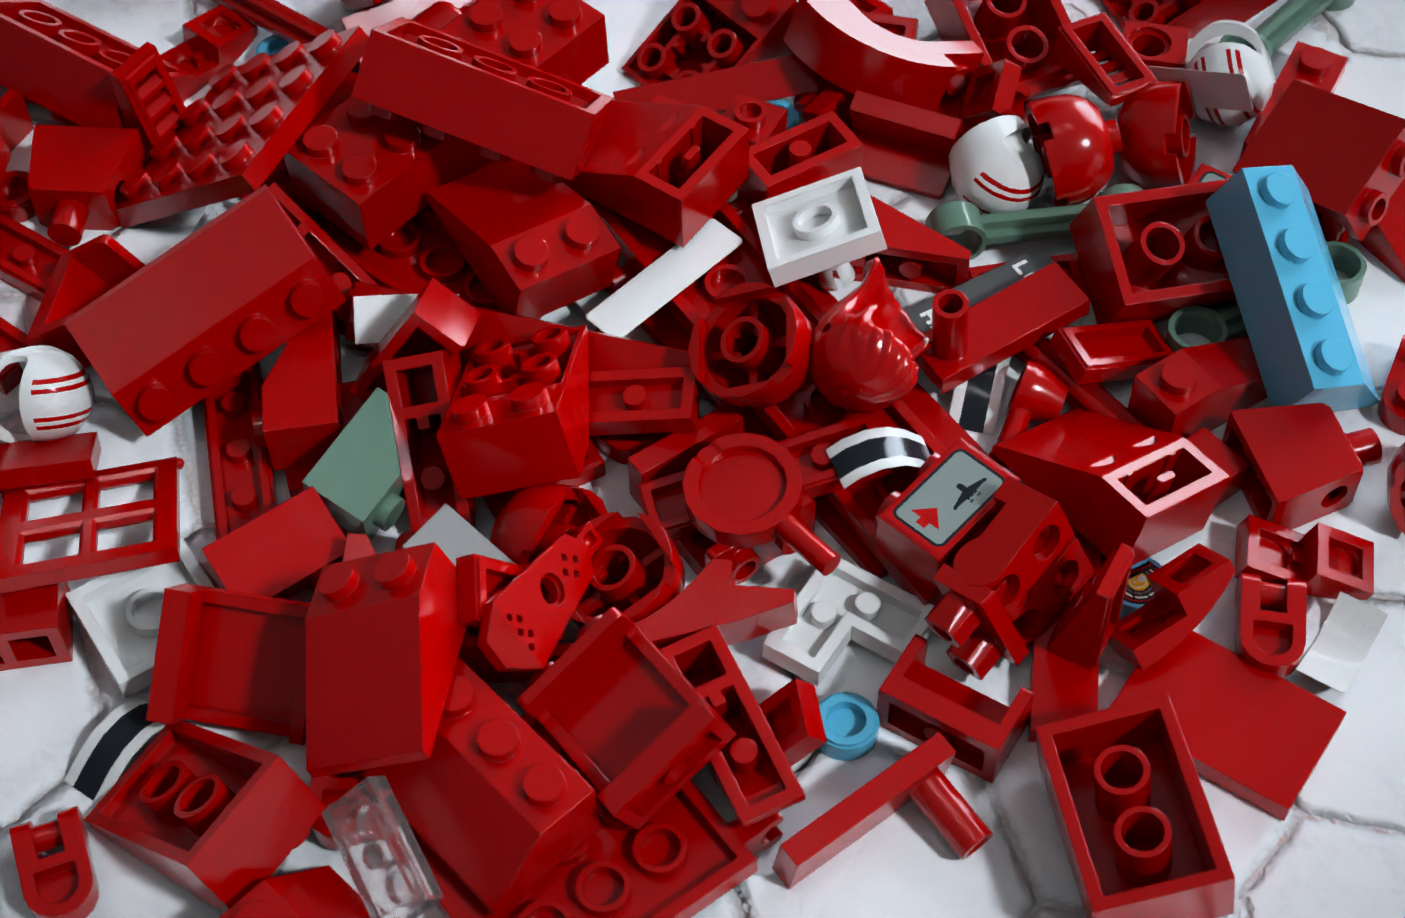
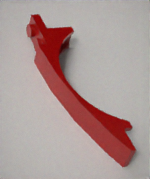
[343,533,798,682]

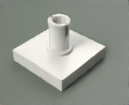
[751,167,888,291]

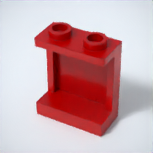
[1232,79,1405,241]
[628,403,816,584]
[146,583,310,746]
[517,607,737,830]

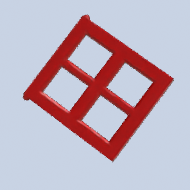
[0,456,185,594]

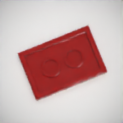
[1109,631,1347,821]

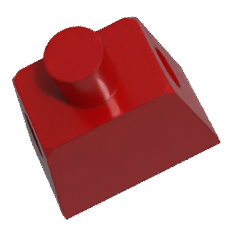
[28,125,149,246]
[1222,403,1382,530]

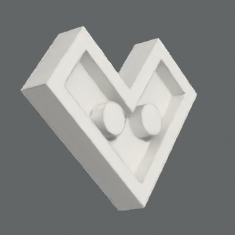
[762,558,934,686]

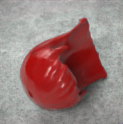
[809,257,933,414]

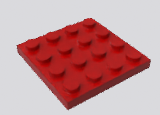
[114,25,369,228]

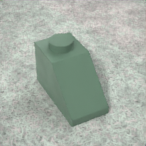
[302,387,406,541]

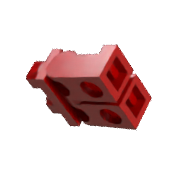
[924,476,1094,680]

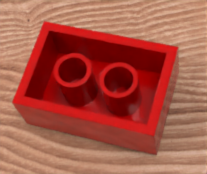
[1035,693,1235,918]

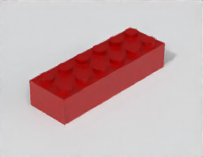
[284,0,609,251]

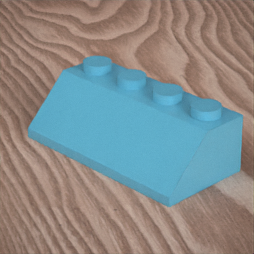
[1205,165,1379,411]

